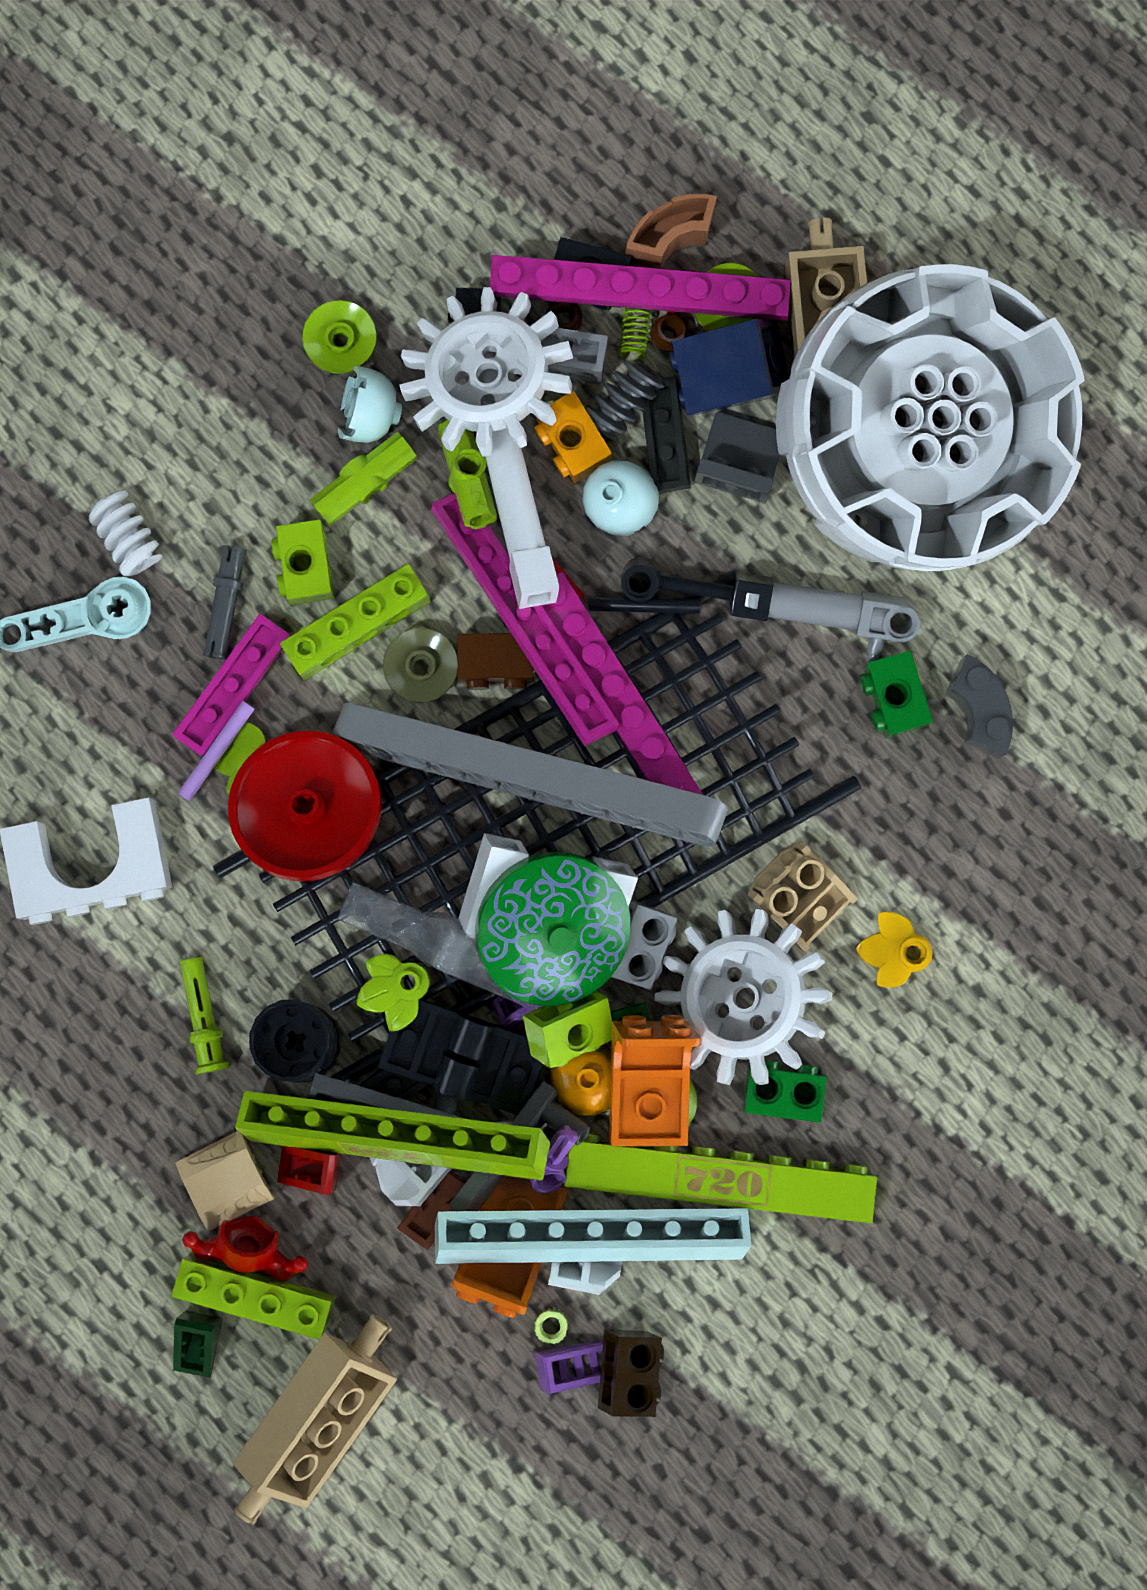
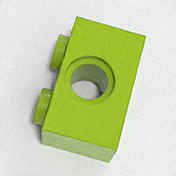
[271,519,335,605]
[522,991,612,1069]

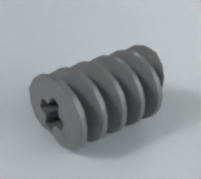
[585,359,666,442]

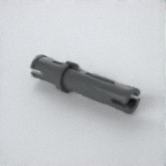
[203,545,247,660]

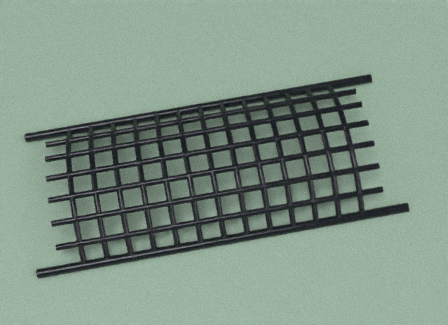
[213,570,861,1083]

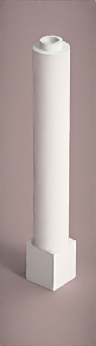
[466,352,559,609]

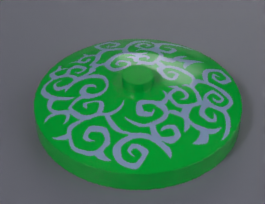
[475,852,630,1006]

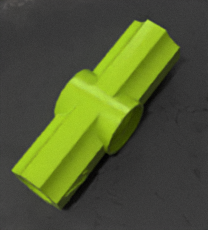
[438,420,497,530]
[309,432,418,527]

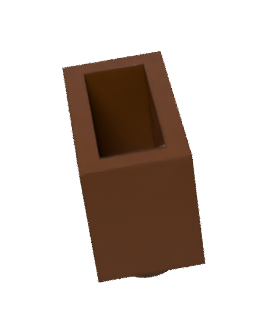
[457,633,534,690]

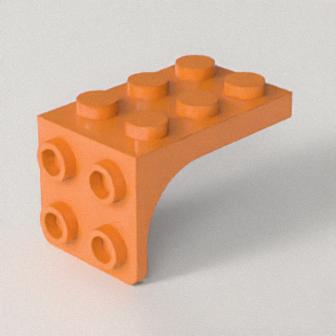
[609,1015,701,1146]
[451,1176,569,1318]

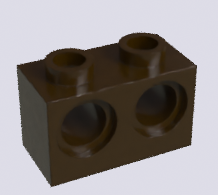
[598,1330,664,1417]

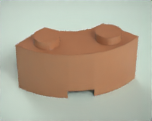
[625,194,717,269]

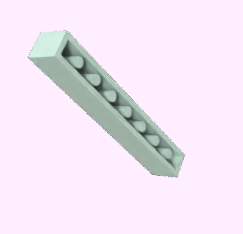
[434,1208,751,1264]

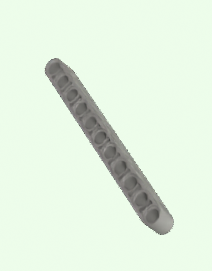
[331,703,728,847]

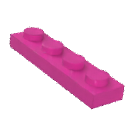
[172,614,291,757]

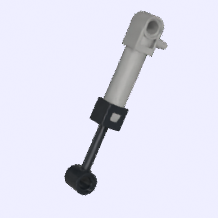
[621,557,920,663]

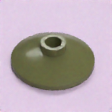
[383,628,458,703]

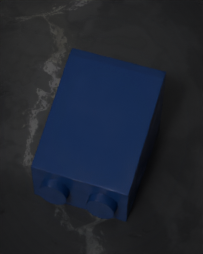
[670,319,789,415]

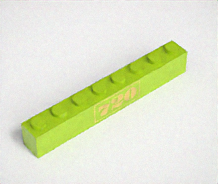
[235,1091,550,1181]
[565,1133,877,1224]

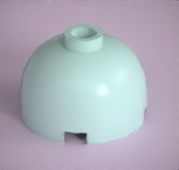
[338,366,402,443]
[582,460,659,536]

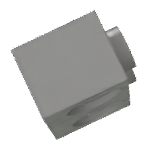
[541,328,608,385]
[611,900,678,990]

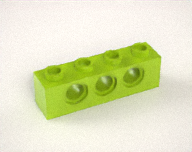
[280,564,431,681]
[171,1254,336,1340]

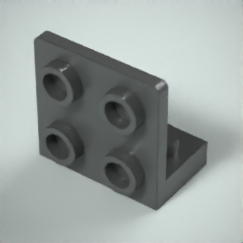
[694,412,780,504]

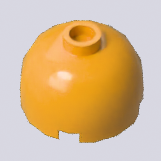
[550,1044,611,1116]

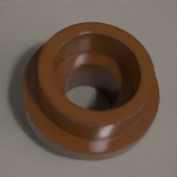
[546,301,582,331]
[650,315,687,352]

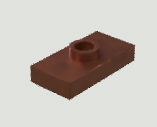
[397,1170,467,1250]

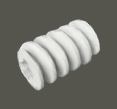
[89,490,163,576]

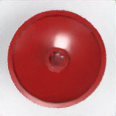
[228,731,382,882]

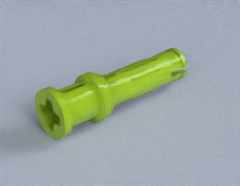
[179,957,230,1075]

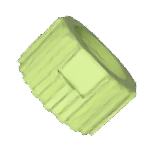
[534,1308,568,1345]

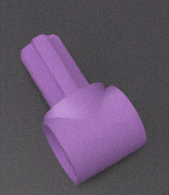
[530,1125,578,1193]

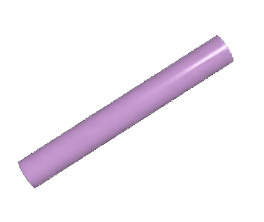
[178,700,255,801]

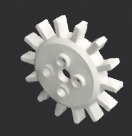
[400,287,573,457]
[655,909,832,1085]

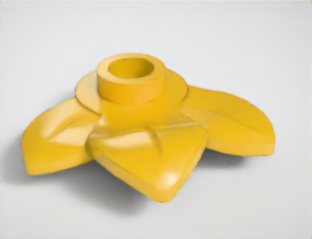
[856,912,933,988]

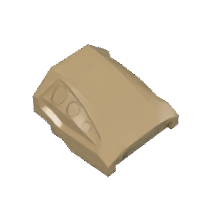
[748,842,858,953]
[175,1131,276,1232]

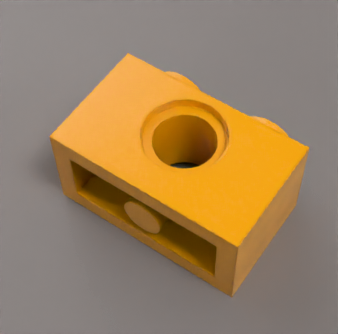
[533,390,613,483]

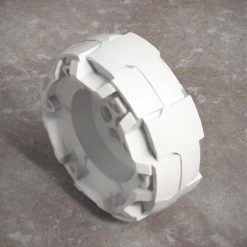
[776,264,1085,571]

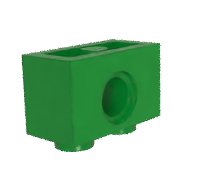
[860,650,933,739]

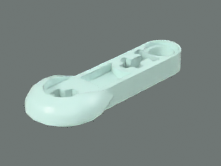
[0,577,151,652]

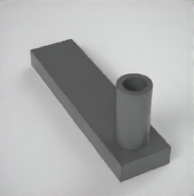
[307,1073,464,1119]
[449,1081,591,1211]

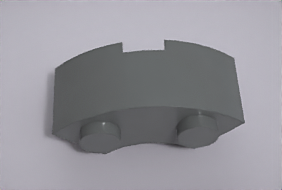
[945,654,1013,759]

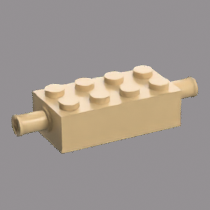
[785,218,867,361]
[232,1314,397,1525]

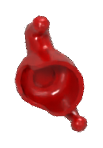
[182,1216,308,1282]

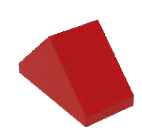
[277,1146,341,1195]

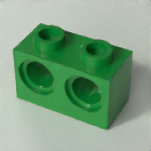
[742,1060,827,1123]

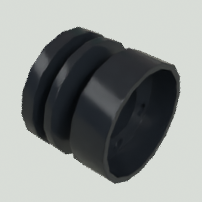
[249,1000,341,1083]

